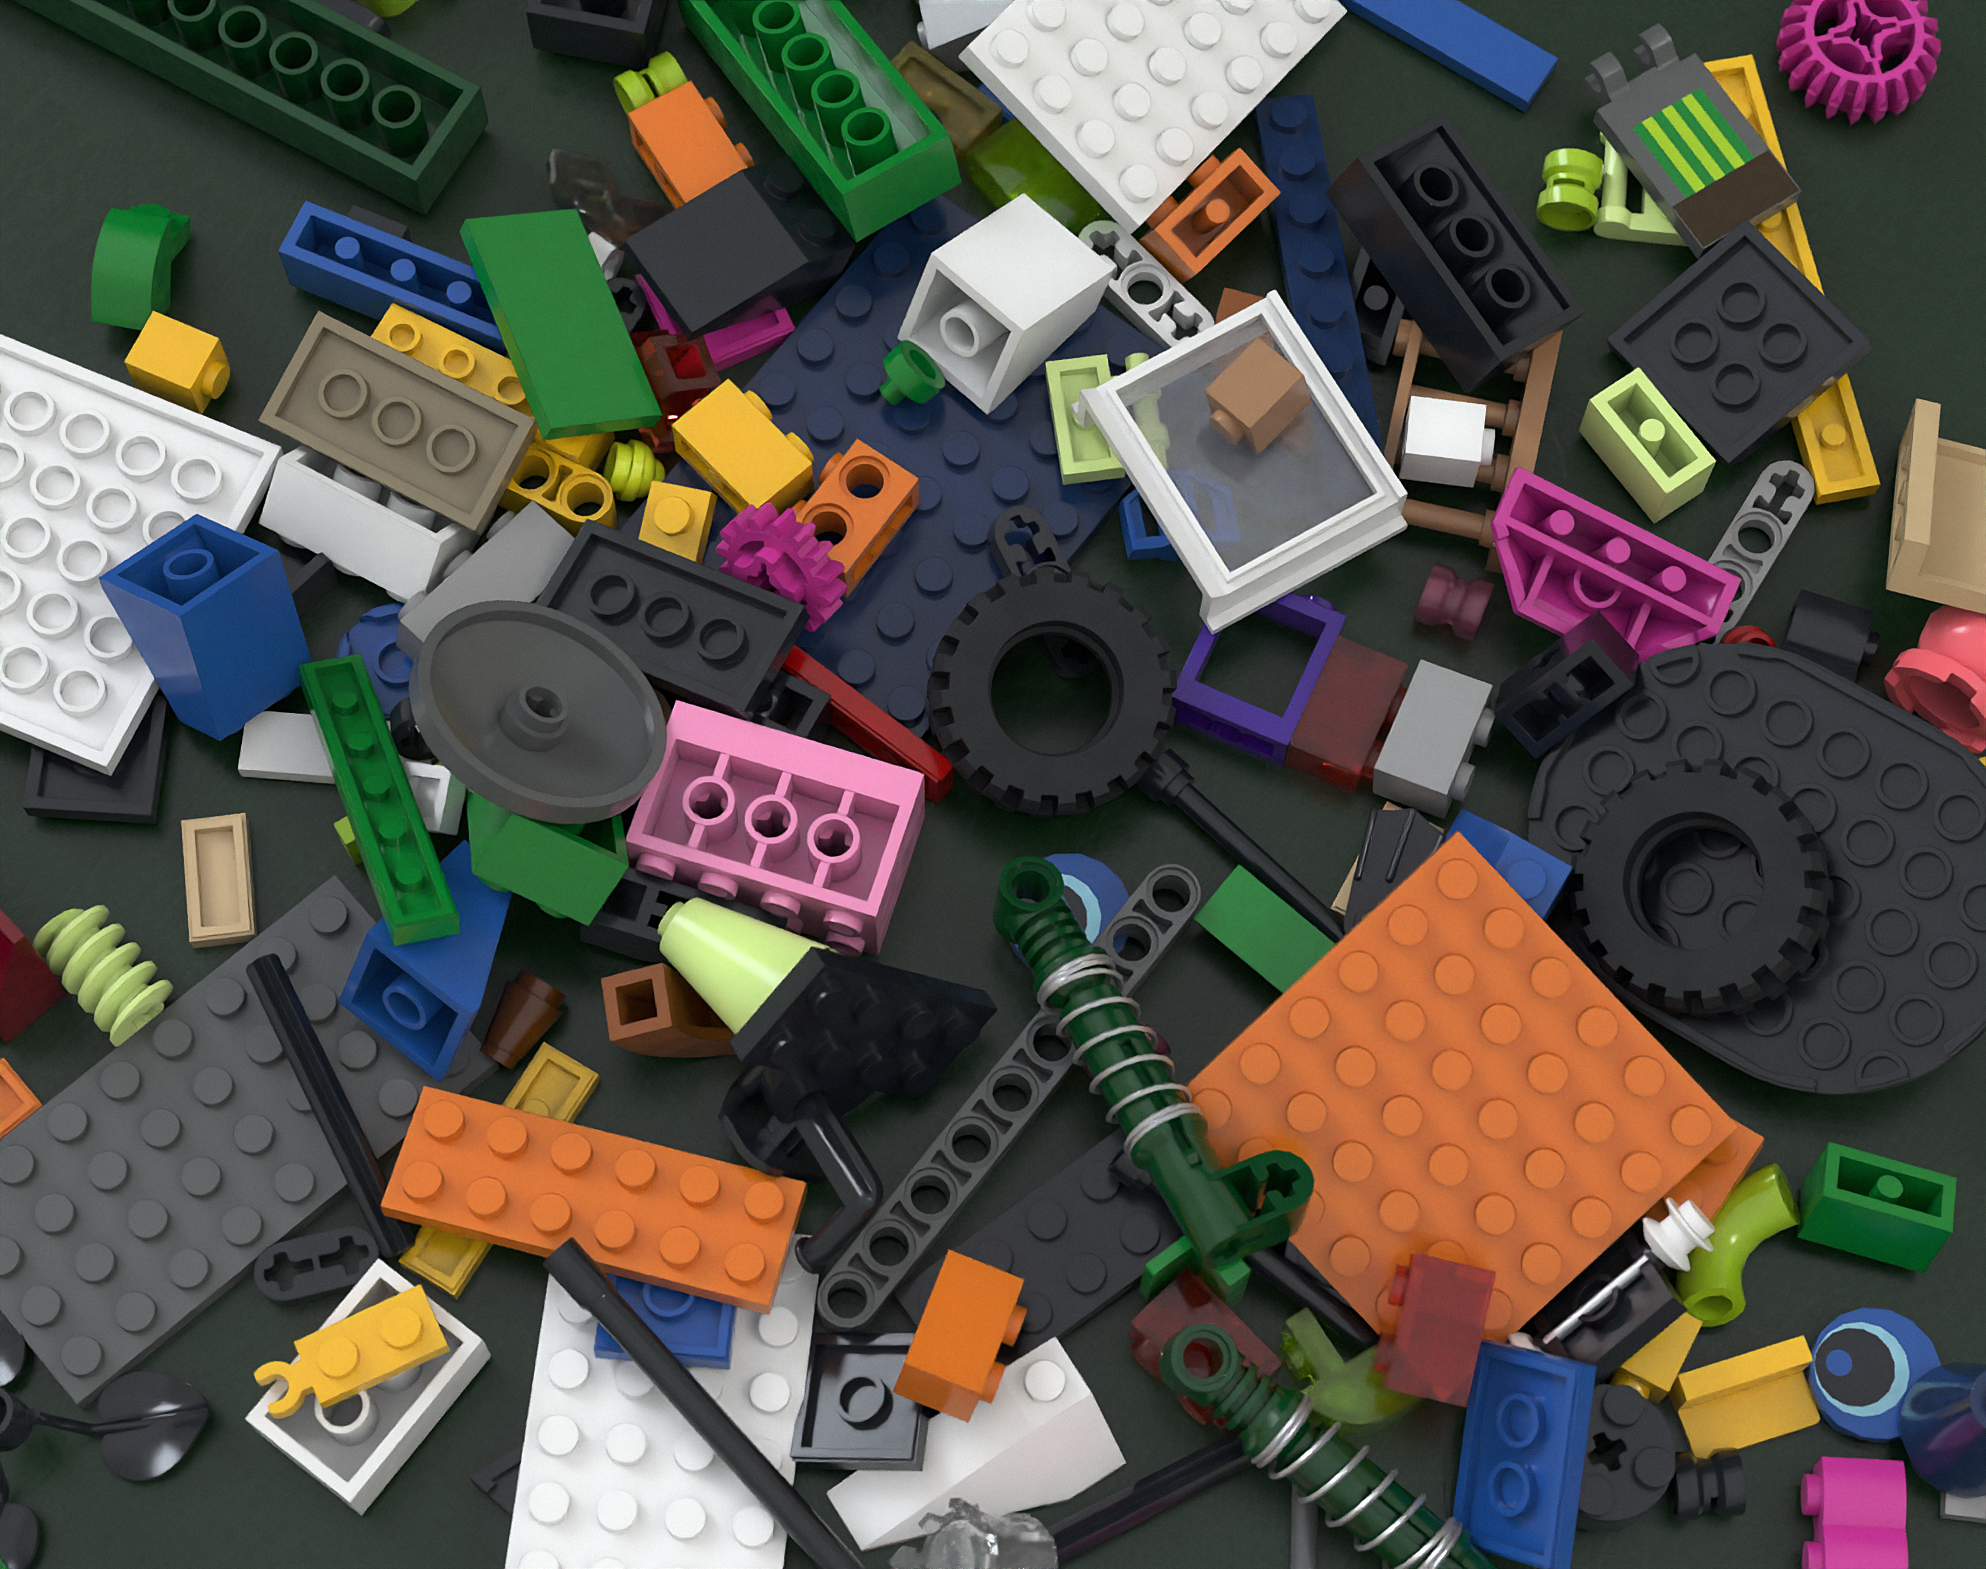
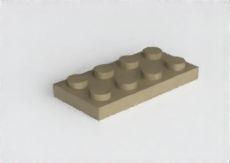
[259,311,539,536]

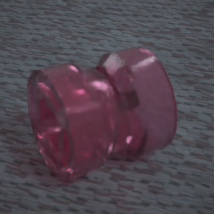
[1413,562,1495,642]

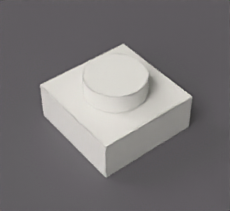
[404,761,467,836]

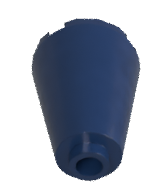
[1898,1362,1986,1498]

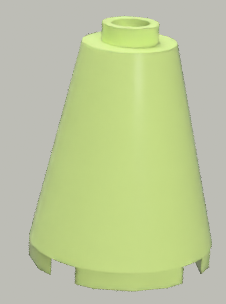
[658,897,841,1035]

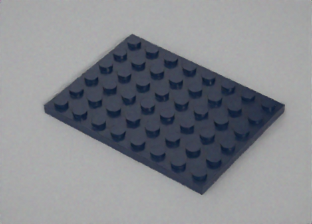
[619,194,1212,742]

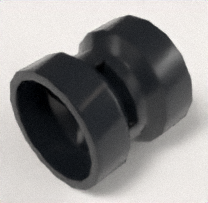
[1666,1447,1746,1521]

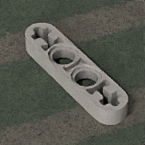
[1698,461,1815,645]

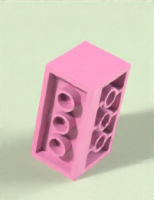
[625,700,925,957]

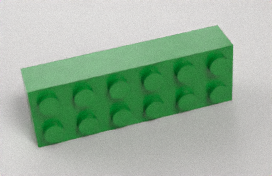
[676,0,962,242]

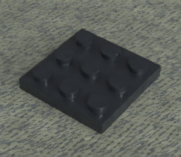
[1606,219,1873,472]

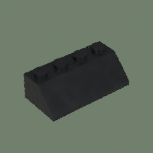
[1325,111,1586,394]

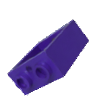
[1172,567,1347,767]

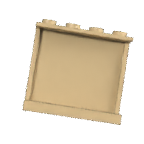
[1886,398,1986,614]

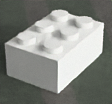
[245,1258,491,1516]

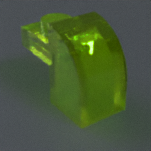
[1278,1307,1427,1436]

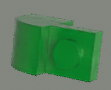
[91,204,190,331]

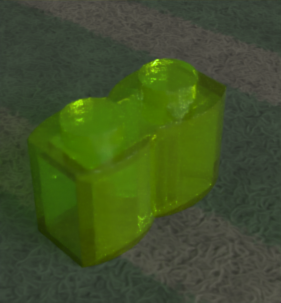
[966,117,1100,234]

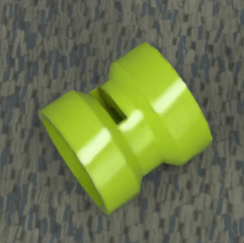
[613,51,688,116]
[1536,148,1604,231]

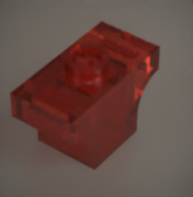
[629,329,722,454]

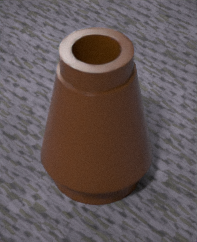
[479,969,566,1070]

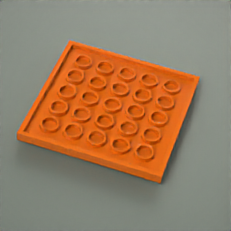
[1179,830,1738,1401]

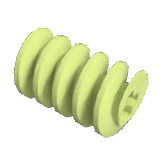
[33,905,174,1047]

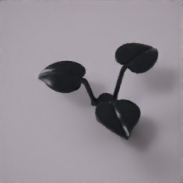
[0,1310,210,1569]

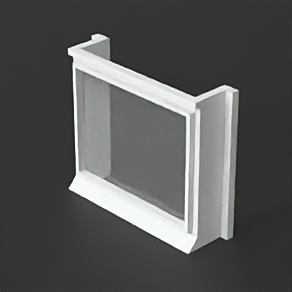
[1071,290,1408,635]

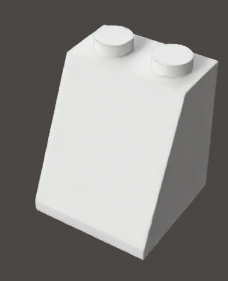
[897,193,1115,414]

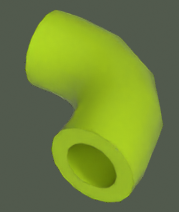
[1675,1163,1800,1327]

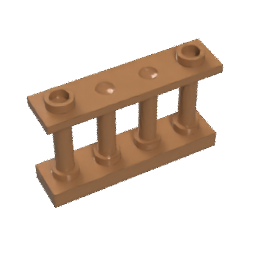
[1384,319,1563,574]

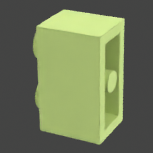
[1579,367,1716,524]

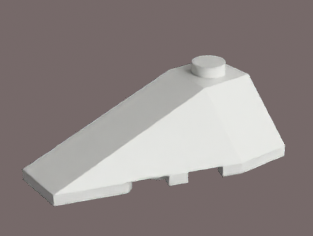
[826,1337,1126,1552]

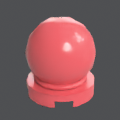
[1883,604,1986,754]

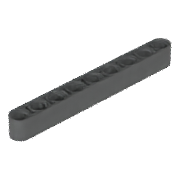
[816,864,1201,1333]

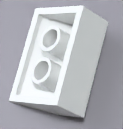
[259,445,497,603]

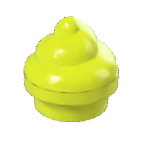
[603,439,667,502]

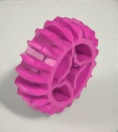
[1776,0,1941,125]

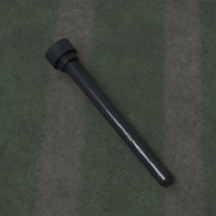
[1137,749,1345,944]
[1106,1144,1378,1353]

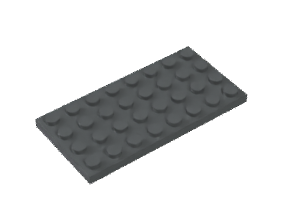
[0,875,500,1410]

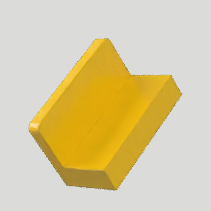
[1668,1335,1820,1459]

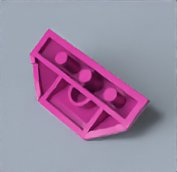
[1490,466,1741,664]

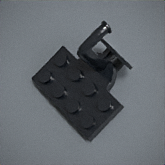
[718,946,998,1275]

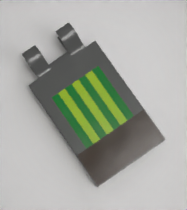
[1584,23,1802,260]

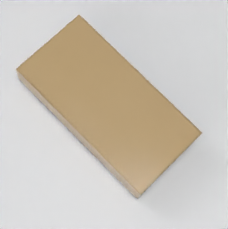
[181,813,258,949]

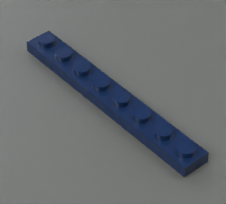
[1253,94,1385,511]

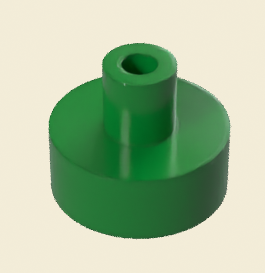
[880,340,945,405]

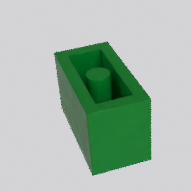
[1797,1141,1957,1273]

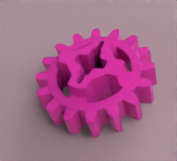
[716,502,847,633]

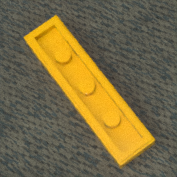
[399,1042,601,1300]

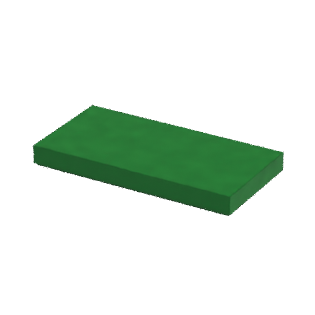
[459,209,662,440]

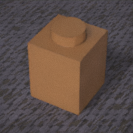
[1204,337,1311,455]

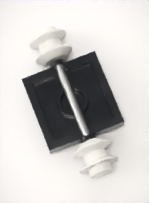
[1508,1197,1715,1387]

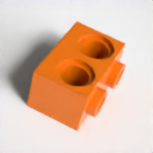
[792,438,920,598]

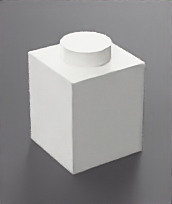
[1399,396,1495,488]

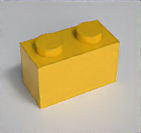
[672,379,814,516]

